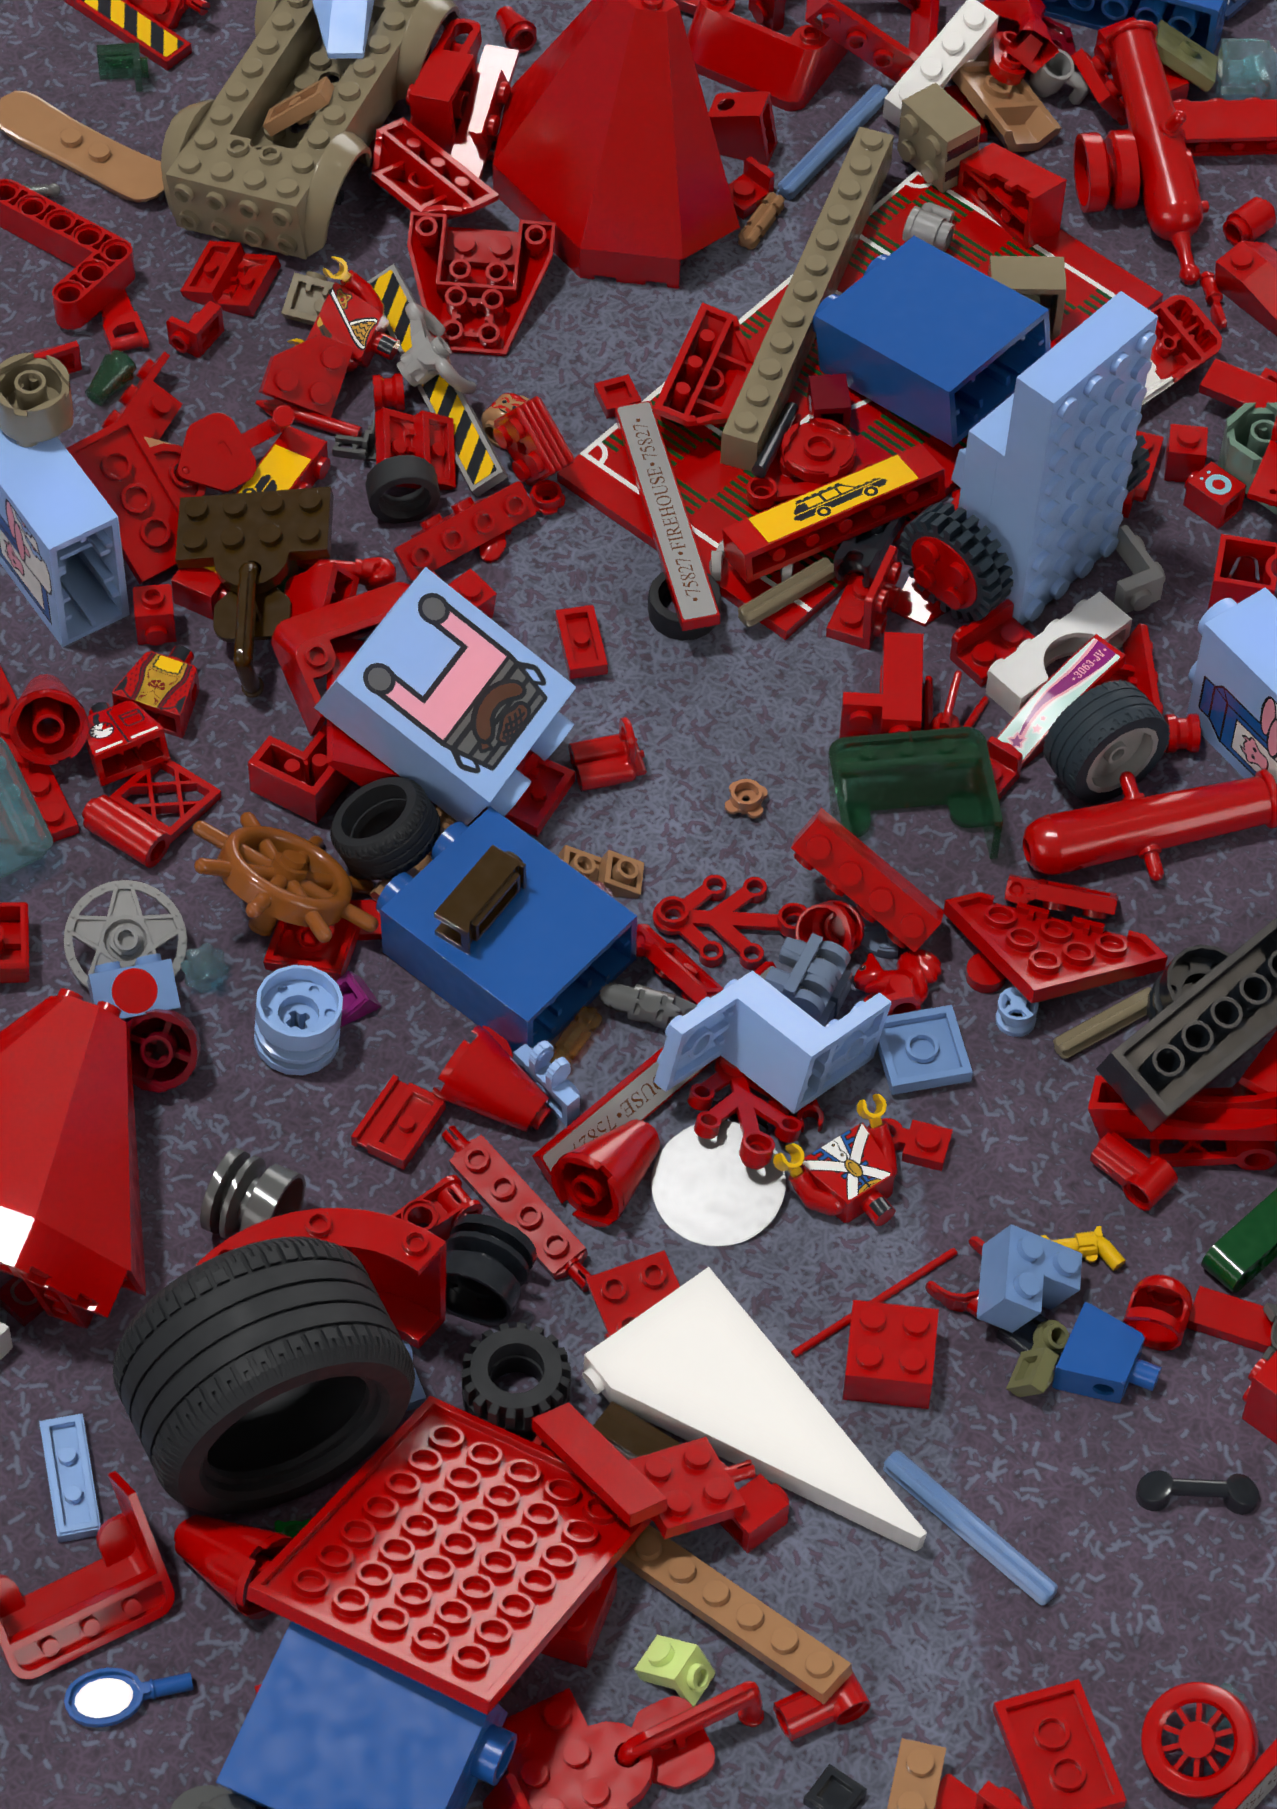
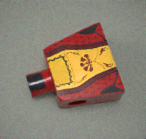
[112,645,200,738]

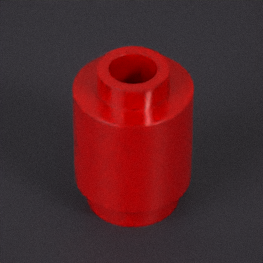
[1223,197,1276,246]

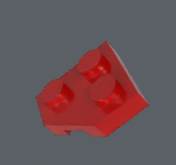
[259,334,354,417]

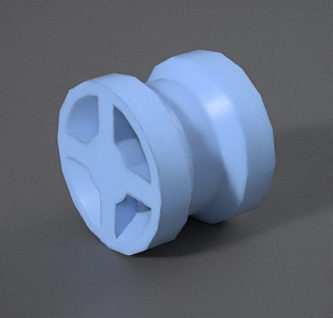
[995,986,1039,1037]

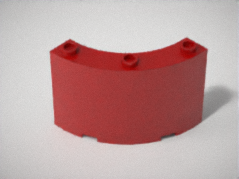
[196,1208,446,1349]

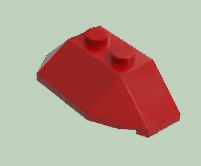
[371,117,499,220]
[652,302,754,426]

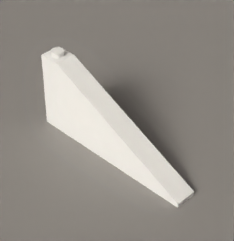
[582,1267,927,1551]

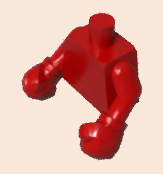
[284,557,396,617]

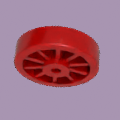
[1141,1682,1259,1799]

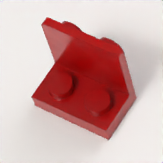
[826,545,902,650]

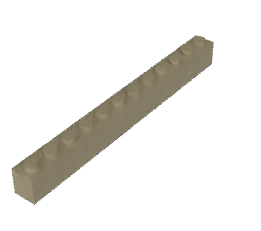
[720,126,894,472]

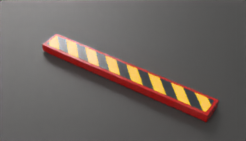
[63,0,192,71]

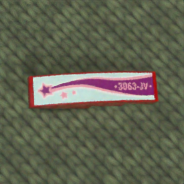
[996,634,1126,769]

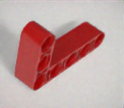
[0,179,136,330]

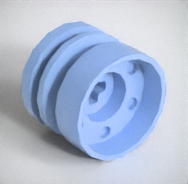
[254,965,343,1076]

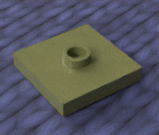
[1155,20,1218,92]

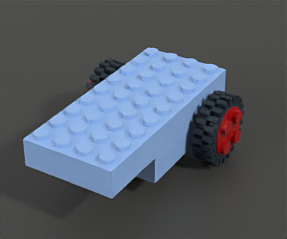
[899,291,1158,625]

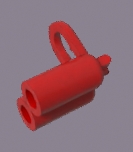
[568,717,647,792]

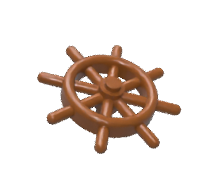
[193,812,378,943]

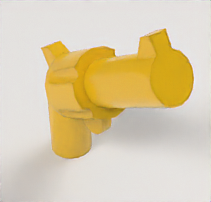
[1041,1226,1126,1271]

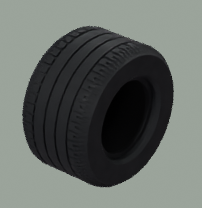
[113,1236,415,1514]

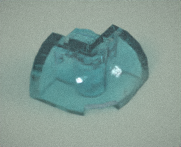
[1214,38,1277,100]

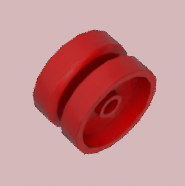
[1073,129,1140,213]

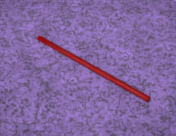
[791,1248,958,1358]

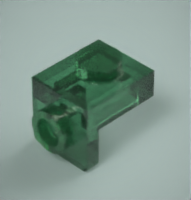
[97,42,149,92]

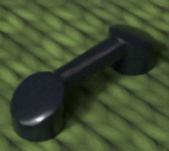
[1135,1470,1259,1515]

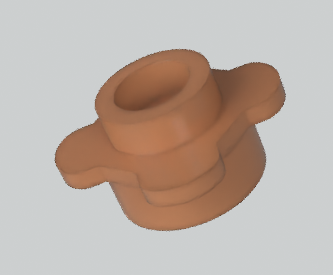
[725,779,768,819]

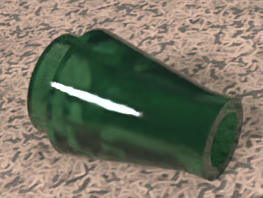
[85,350,137,406]

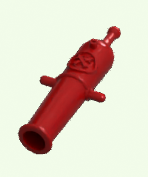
[1106,20,1209,285]

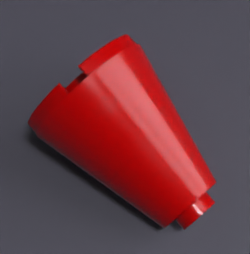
[8,674,89,765]
[432,1025,551,1132]
[551,1119,660,1227]
[174,1514,293,1619]

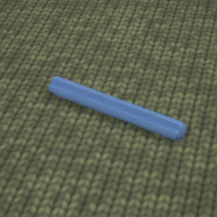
[777,84,888,200]
[883,1450,1058,1605]

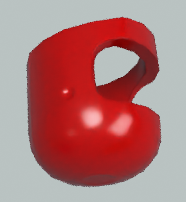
[796,900,864,954]
[1123,1274,1193,1351]

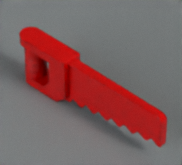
[101,289,149,354]

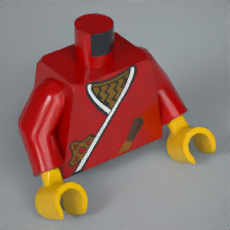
[287,256,400,372]

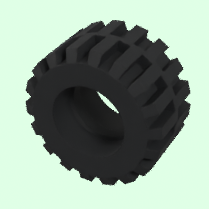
[462,1323,571,1440]

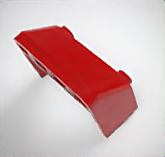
[687,0,848,111]
[271,582,410,736]
[0,1471,175,1679]

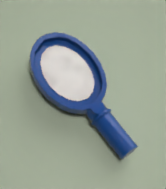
[64,1668,194,1728]

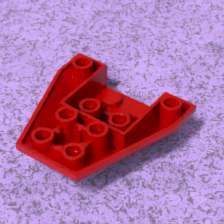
[407,211,556,356]

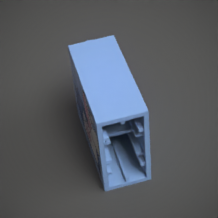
[0,430,130,647]
[1186,587,1277,783]

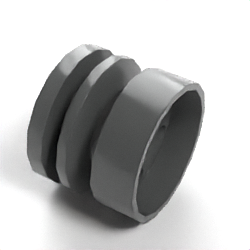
[200,1147,306,1239]

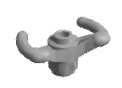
[397,302,477,394]

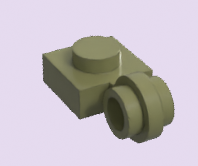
[1006,1320,1069,1397]

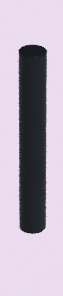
[752,402,799,478]

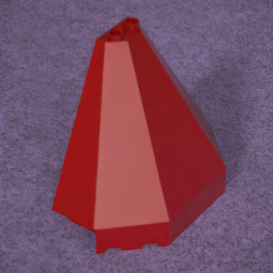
[493,0,740,288]
[0,988,146,1329]

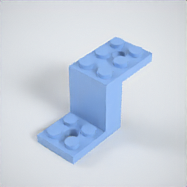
[654,970,892,1114]

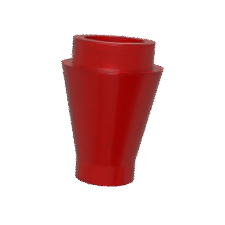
[496,6,537,53]

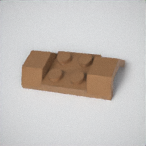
[951,40,1061,152]

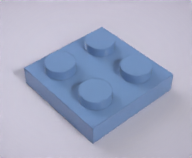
[877,1005,973,1095]

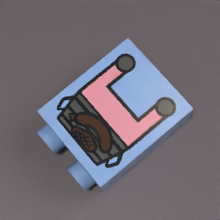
[314,567,576,826]

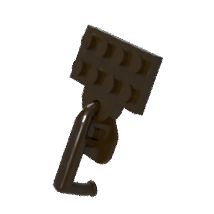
[175,486,334,698]

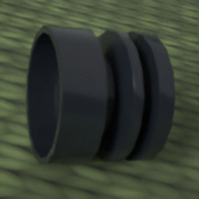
[1147,944,1231,1020]
[446,1214,537,1326]

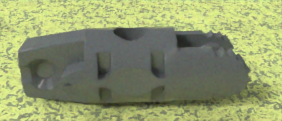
[599,982,697,1030]

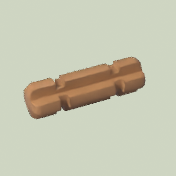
[738,192,785,250]

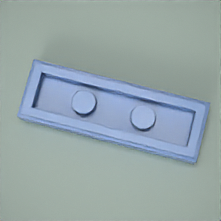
[39,1413,101,1543]

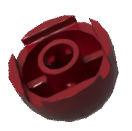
[127,1009,201,1093]

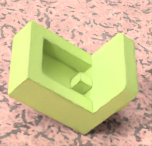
[634,1635,715,1706]

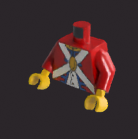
[773,1094,898,1226]

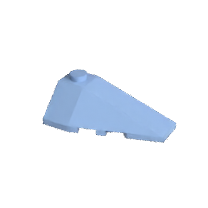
[312,0,374,59]

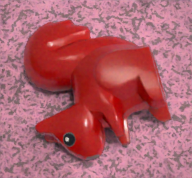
[853,949,941,1016]

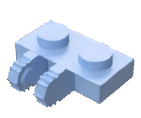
[513,1040,581,1127]

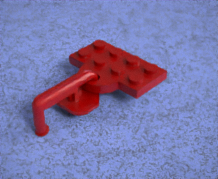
[66,405,295,585]
[502,1681,764,1809]

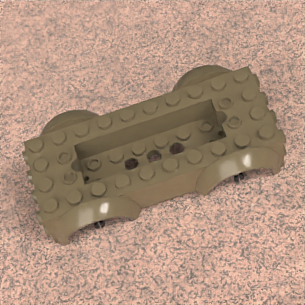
[161,0,460,259]

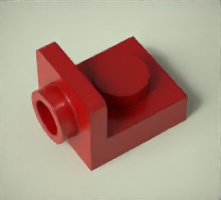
[728,156,775,220]
[166,300,224,358]
[961,736,1023,807]

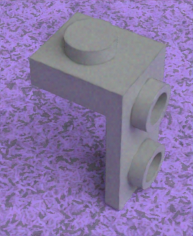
[1114,525,1165,613]

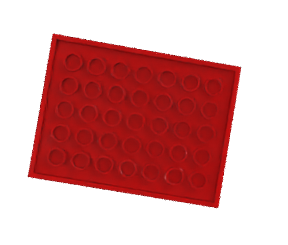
[246,1395,652,1715]

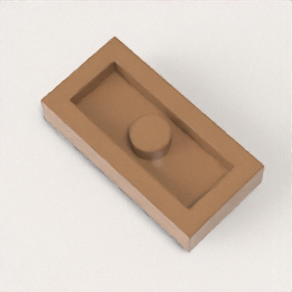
[263,76,335,137]

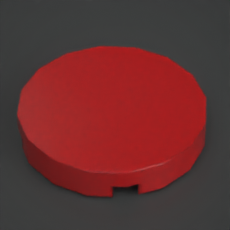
[781,418,857,483]

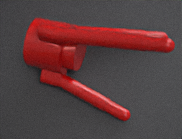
[921,670,989,753]

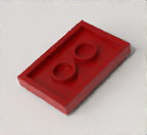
[993,1679,1127,1809]

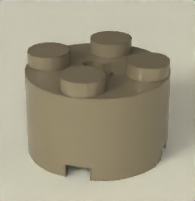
[0,353,74,447]

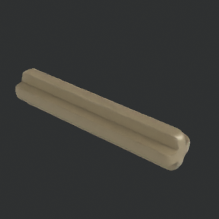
[738,558,835,627]
[1053,987,1151,1059]

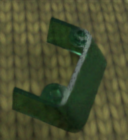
[828,727,1003,859]

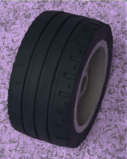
[1043,680,1170,803]

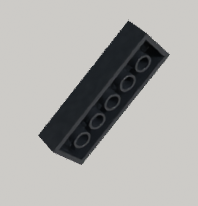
[1096,917,1277,1133]

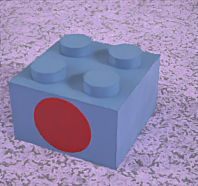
[87,953,181,1023]

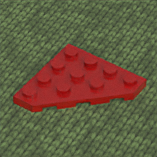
[944,892,1168,1004]

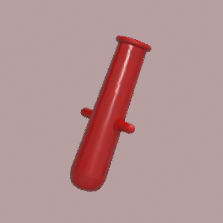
[1023,769,1277,881]

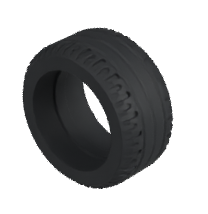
[330,777,441,880]

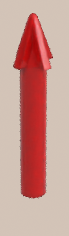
[255,399,362,437]

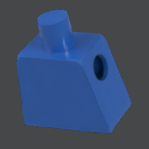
[1052,1302,1162,1403]

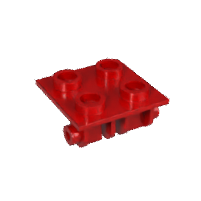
[585,1250,680,1339]

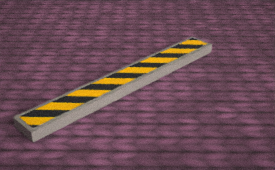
[367,264,508,497]

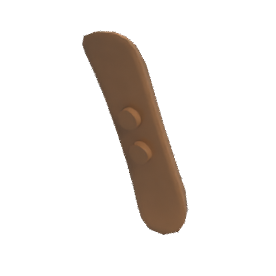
[0,91,165,203]

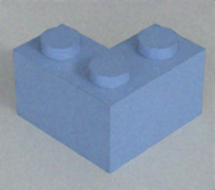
[977,1224,1082,1333]

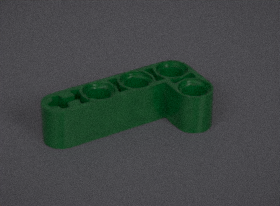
[1201,1188,1277,1293]

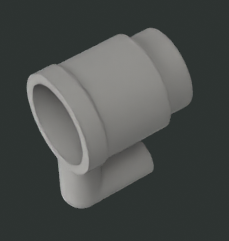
[1029,49,1091,105]
[902,202,955,252]

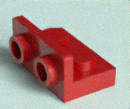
[950,599,1035,687]

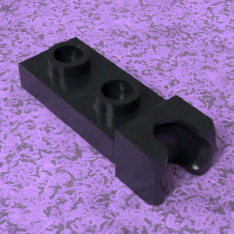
[834,513,909,587]

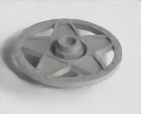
[64,880,187,990]

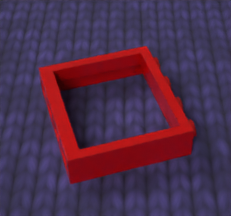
[805,0,940,83]

